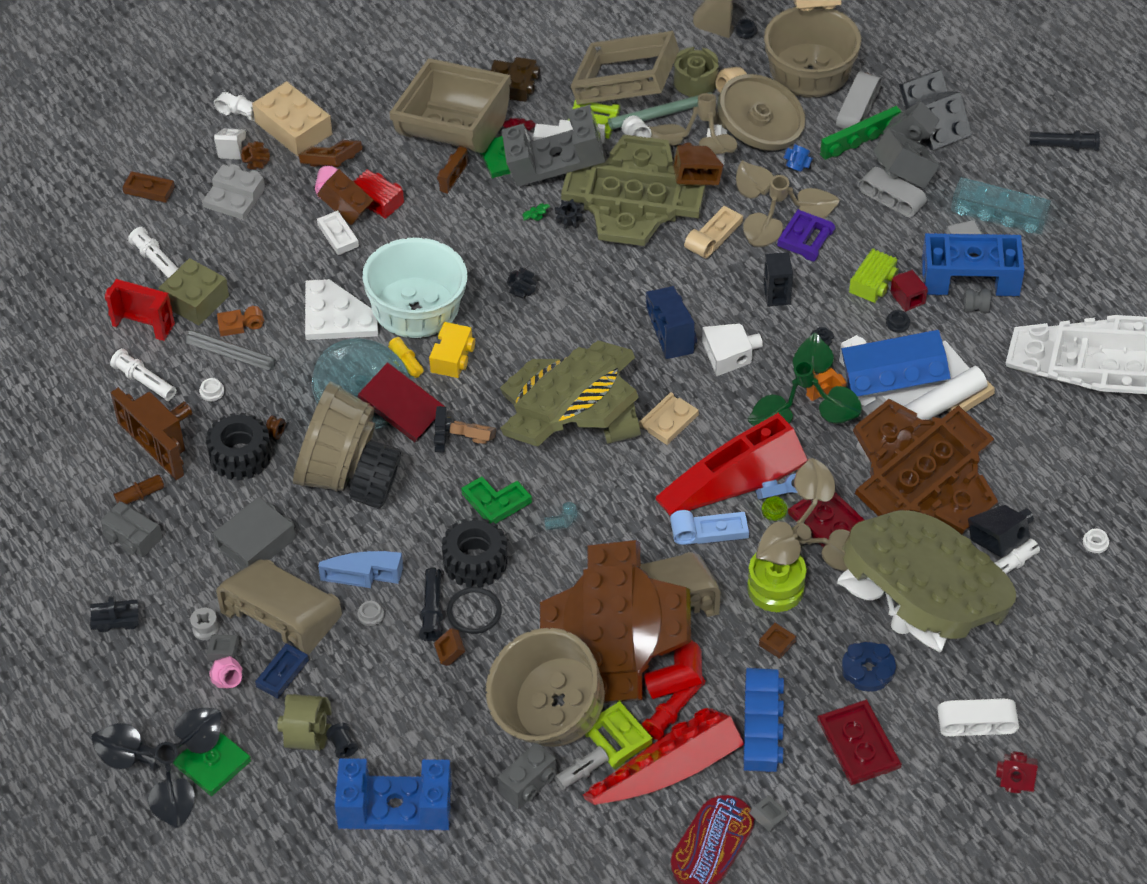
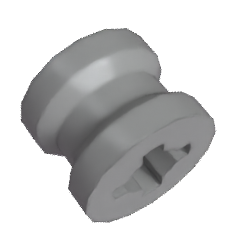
[190,608,219,640]

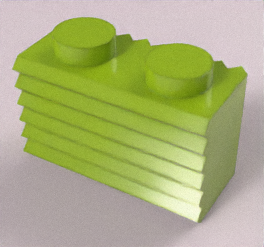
[849,248,899,303]

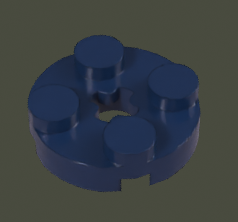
[842,642,896,692]

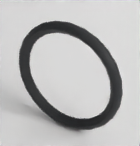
[447,587,502,634]

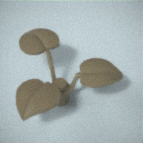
[648,93,737,154]
[736,160,840,247]
[756,458,850,571]

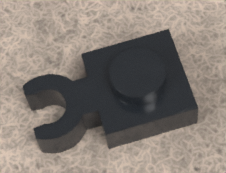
[434,406,452,452]

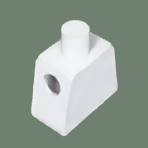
[702,324,763,376]

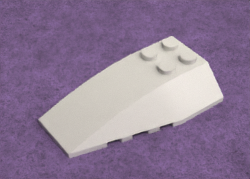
[1006,315,1147,394]

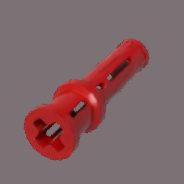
[642,676,705,740]

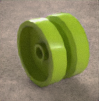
[747,553,806,612]

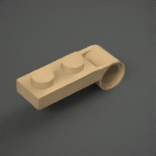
[684,206,743,258]

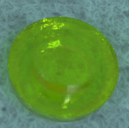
[761,496,787,521]

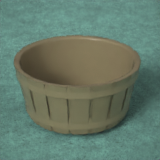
[764,6,861,97]
[293,381,375,491]
[486,628,604,747]

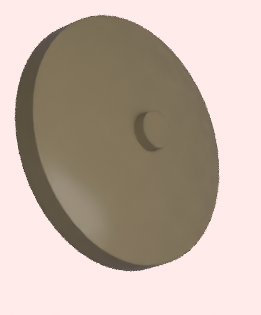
[717,74,805,150]

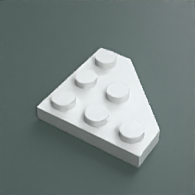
[305,279,378,340]

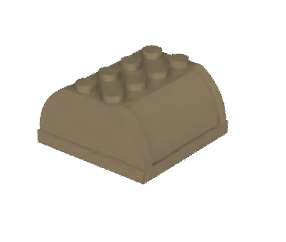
[389,58,511,153]

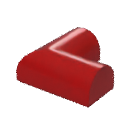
[645,640,702,699]

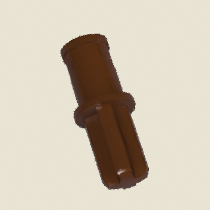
[113,475,164,505]

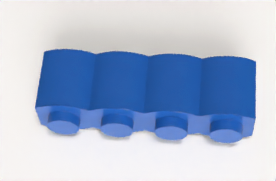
[744,668,784,772]

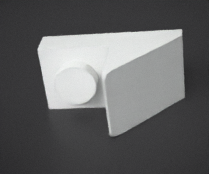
[214,129,246,159]

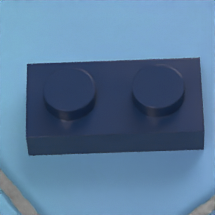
[255,643,309,699]

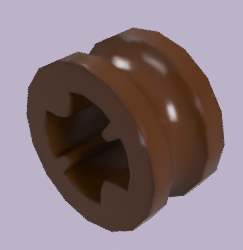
[266,415,286,440]

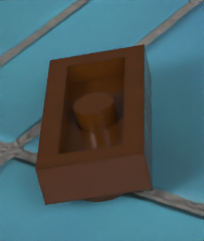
[437,146,469,194]
[122,171,175,203]

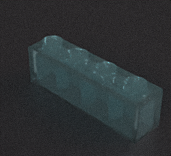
[951,177,1051,235]

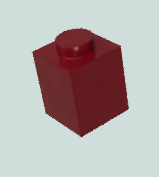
[890,269,928,312]

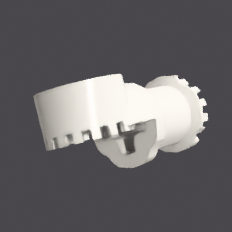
[214,92,255,121]

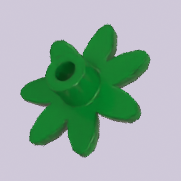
[522,203,550,221]

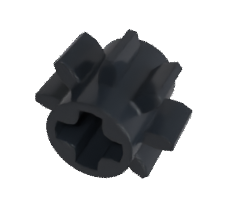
[554,199,583,229]
[507,267,537,299]

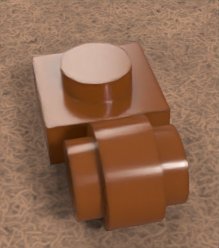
[217,306,264,336]

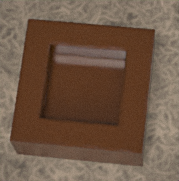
[759,623,796,659]
[434,628,465,666]

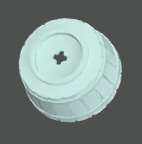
[363,238,467,338]

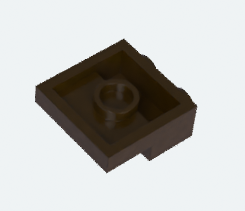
[490,57,540,102]

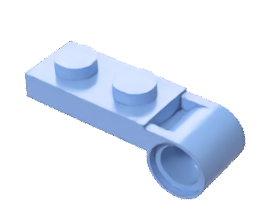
[670,510,749,545]

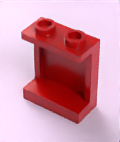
[105,279,175,341]

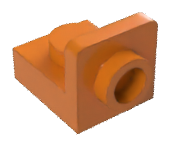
[806,367,846,401]

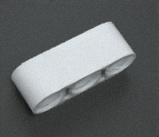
[937,699,1019,736]

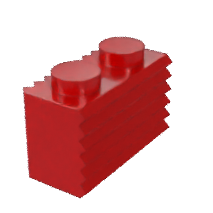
[353,169,404,219]

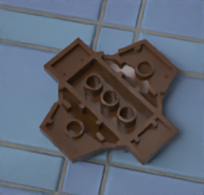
[853,399,998,535]
[540,540,691,703]

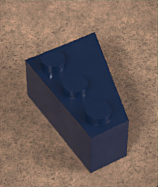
[646,286,697,359]

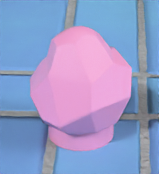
[209,656,243,688]

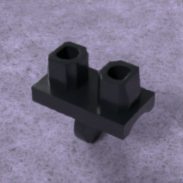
[90,596,139,632]

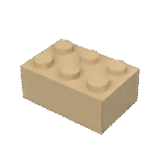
[252,82,332,156]

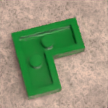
[461,476,532,524]

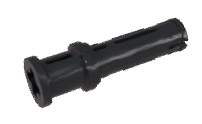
[1029,130,1100,151]
[419,567,443,641]

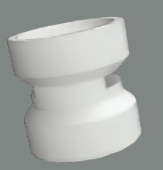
[621,116,651,138]

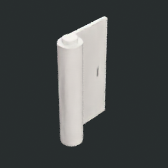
[858,341,988,420]

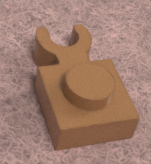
[449,421,496,444]

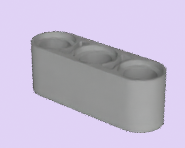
[836,71,881,129]
[858,167,927,218]

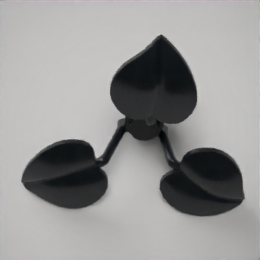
[91,708,221,828]

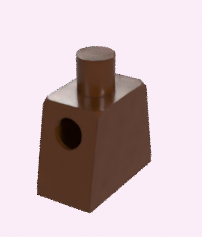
[673,143,723,185]

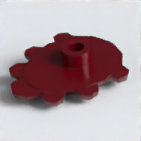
[503,118,536,130]

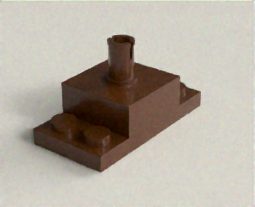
[110,387,193,481]

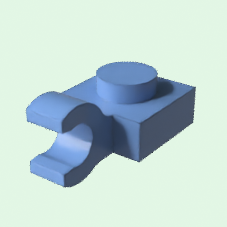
[756,474,798,500]

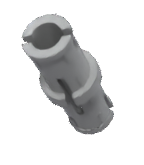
[554,746,609,791]

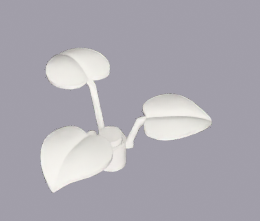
[837,569,947,652]

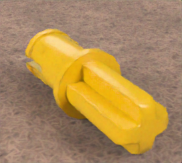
[388,337,424,378]

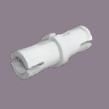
[994,539,1040,574]

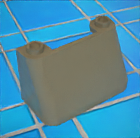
[693,0,734,38]
[641,552,720,617]
[216,559,342,655]

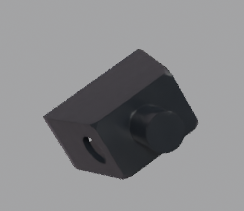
[968,505,1034,558]

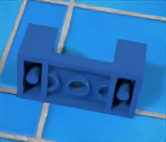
[922,233,1024,296]
[335,759,452,830]

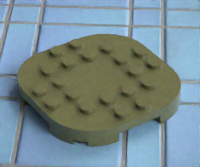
[842,510,1016,639]

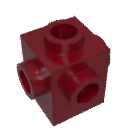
[995,751,1038,793]

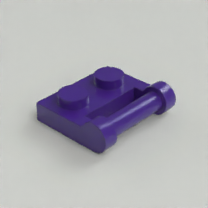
[777,209,836,262]

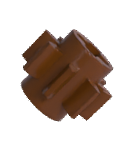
[241,141,270,170]

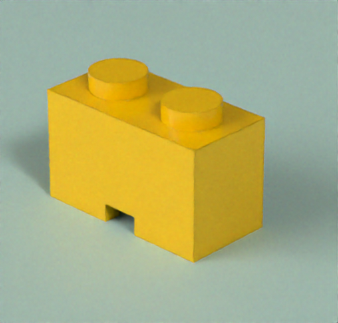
[429,322,475,378]

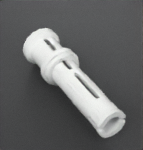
[128,227,178,278]
[110,349,177,401]

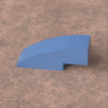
[318,551,403,588]

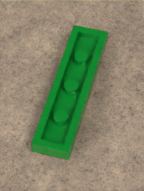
[820,106,901,160]

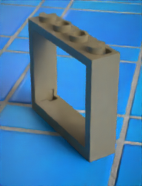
[571,31,679,105]

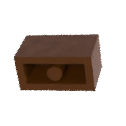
[317,169,373,225]

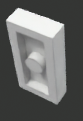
[317,211,359,255]

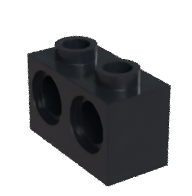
[763,252,793,307]

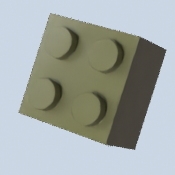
[159,258,229,326]

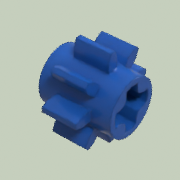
[784,144,813,172]

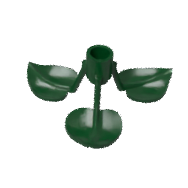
[747,333,862,426]

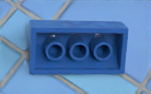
[841,330,951,397]

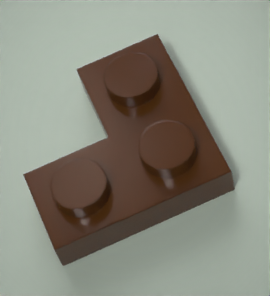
[298,140,363,168]

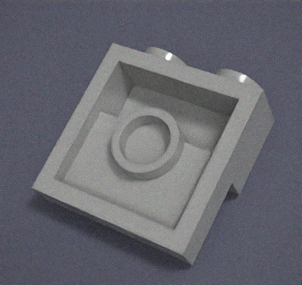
[202,164,265,220]

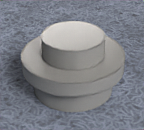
[357,601,384,626]

